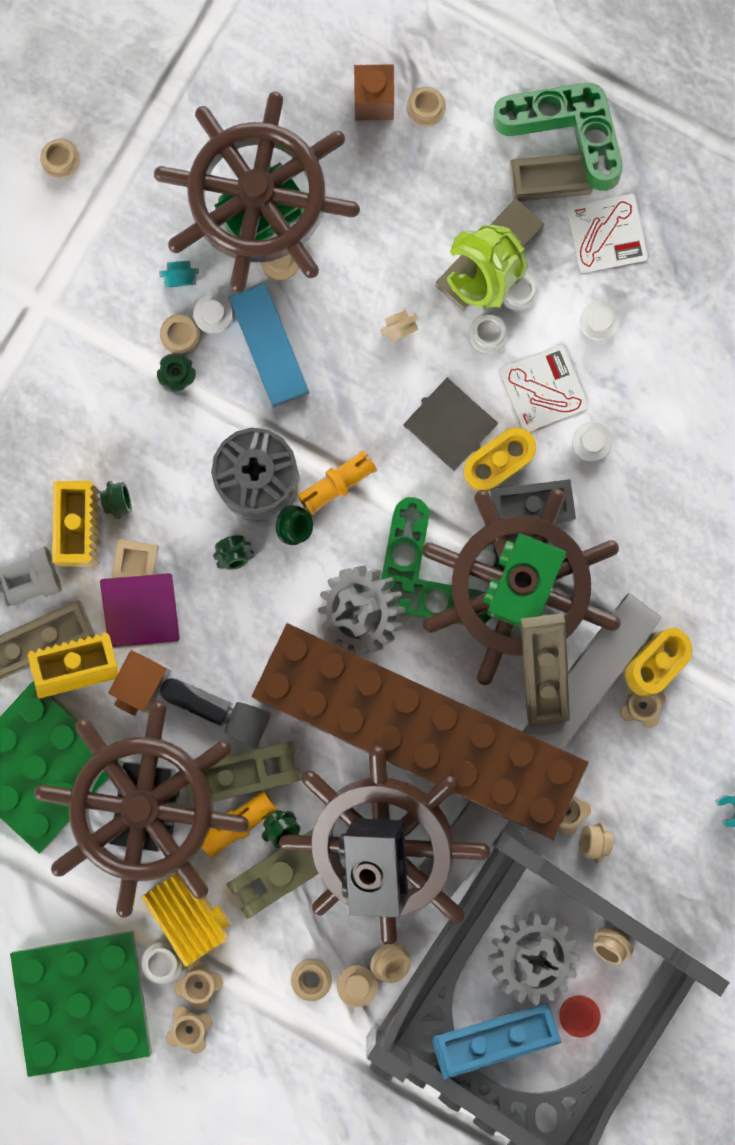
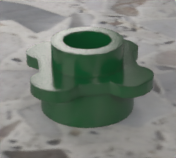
[213,535,255,570]

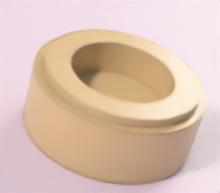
[160,314,201,356]

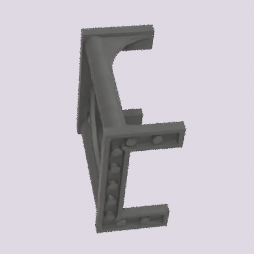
[366,831,730,1145]

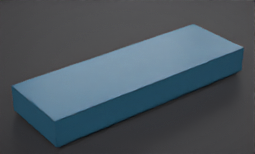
[229,283,310,408]
[431,1002,562,1080]

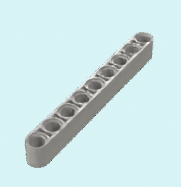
[418,592,662,898]

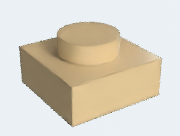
[112,539,159,578]

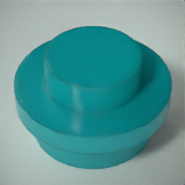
[159,261,199,287]

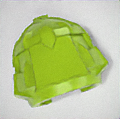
[447,225,528,310]

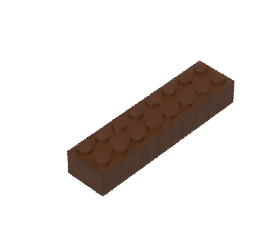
[251,623,589,841]

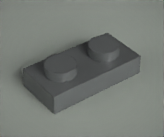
[490,479,576,523]

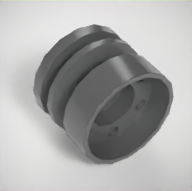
[211,427,300,522]

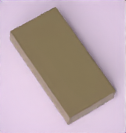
[509,153,593,201]

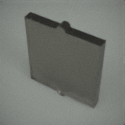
[403,377,498,472]

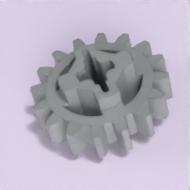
[318,566,405,655]
[488,911,580,1005]

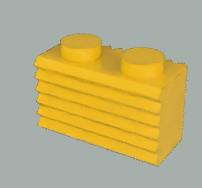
[52,481,101,567]
[28,632,118,699]
[141,870,231,967]

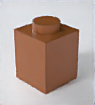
[354,64,394,121]
[108,650,171,716]

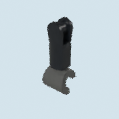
[160,678,272,749]

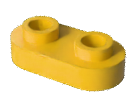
[463,427,536,492]
[625,628,693,696]

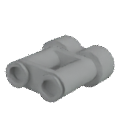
[0,546,62,607]

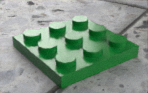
[0,681,124,854]
[10,931,152,1077]

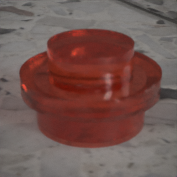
[559,995,601,1038]

